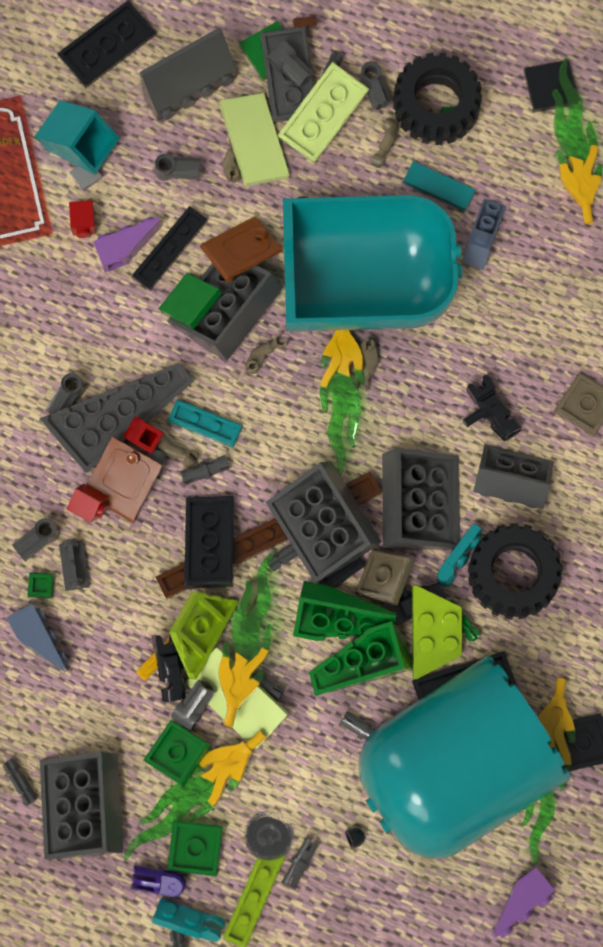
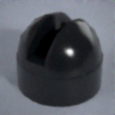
[345,827,366,849]

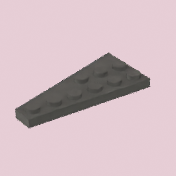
[39,363,194,473]

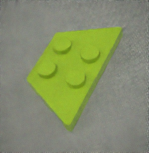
[412,585,462,679]
[169,592,238,679]

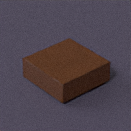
[292,16,317,28]

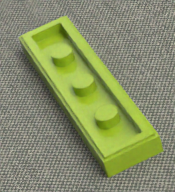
[222,855,286,947]

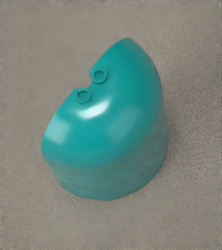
[283,195,462,332]
[358,655,570,859]

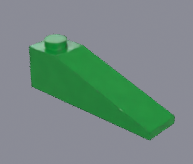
[293,581,396,641]
[309,621,413,696]

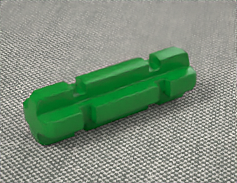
[449,599,481,643]

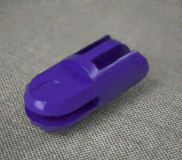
[131,865,186,897]

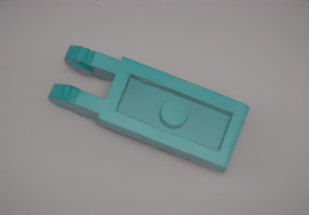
[437,524,483,588]
[152,898,226,942]

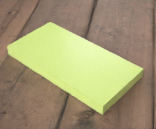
[277,62,369,164]
[219,93,289,186]
[186,647,289,750]

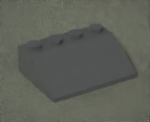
[139,27,236,122]
[167,264,283,361]
[382,448,460,550]
[266,461,382,583]
[40,752,123,860]

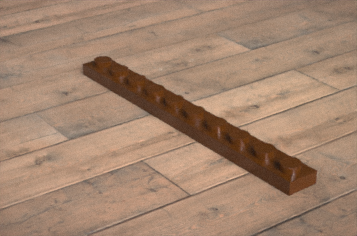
[156,472,382,600]

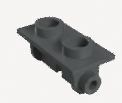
[59,539,89,591]

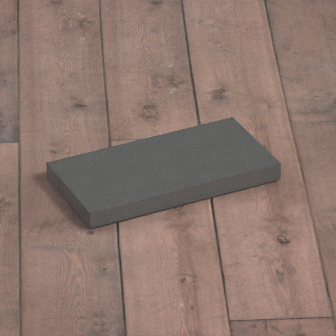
[260,27,314,123]

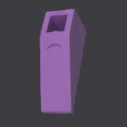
[93,217,161,273]
[492,867,555,939]

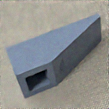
[462,199,506,270]
[6,604,69,673]

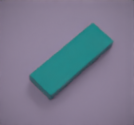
[403,161,475,212]
[168,399,243,448]

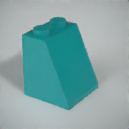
[34,100,120,175]

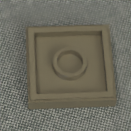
[554,372,603,437]
[355,549,414,605]

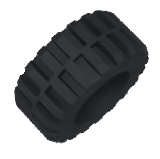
[393,52,482,145]
[468,523,563,620]

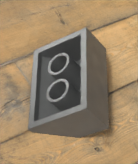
[473,444,554,509]

